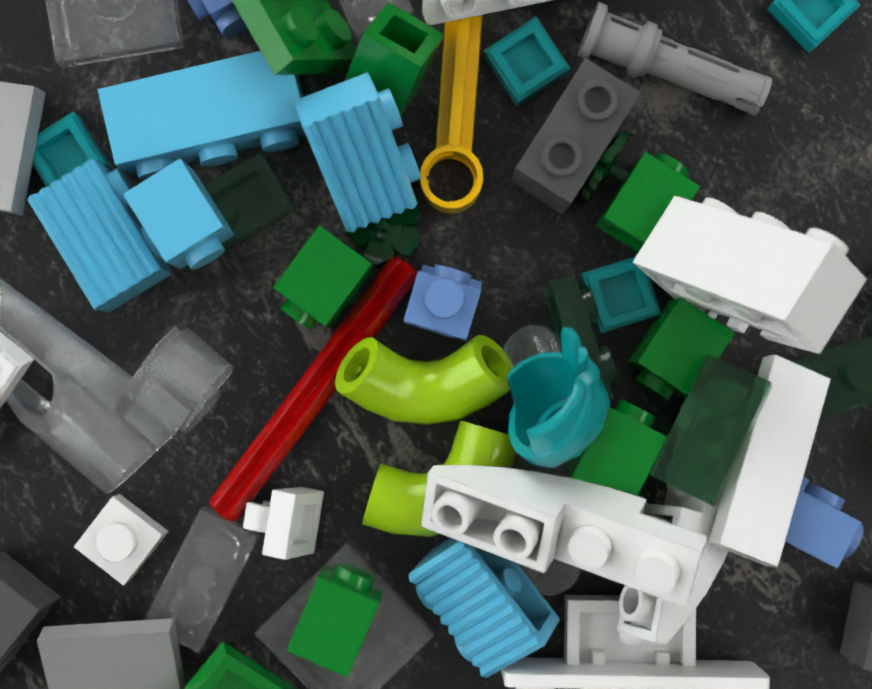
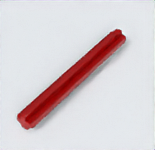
[209,256,418,522]

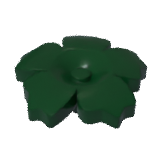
[582,131,633,201]
[346,205,421,267]

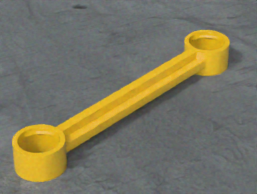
[420,15,483,214]

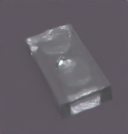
[144,506,261,653]

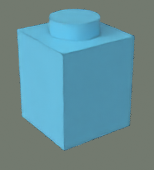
[123,159,235,270]

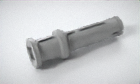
[577,1,772,116]

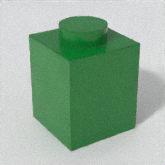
[344,2,444,117]
[595,152,700,253]
[273,225,375,331]
[627,297,735,401]
[564,399,667,496]
[286,563,383,678]

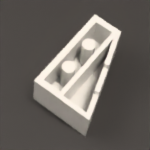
[633,196,867,354]

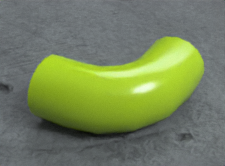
[335,335,514,425]
[362,420,517,537]

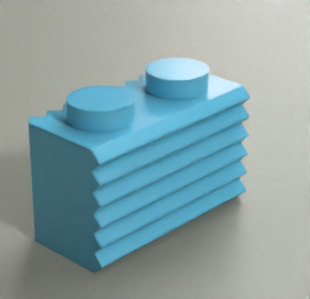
[294,72,421,233]
[27,159,173,313]
[408,537,560,678]

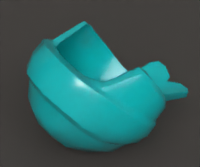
[507,327,611,468]

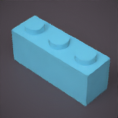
[97,51,306,181]

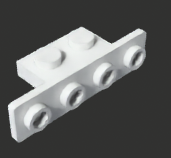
[501,595,770,689]

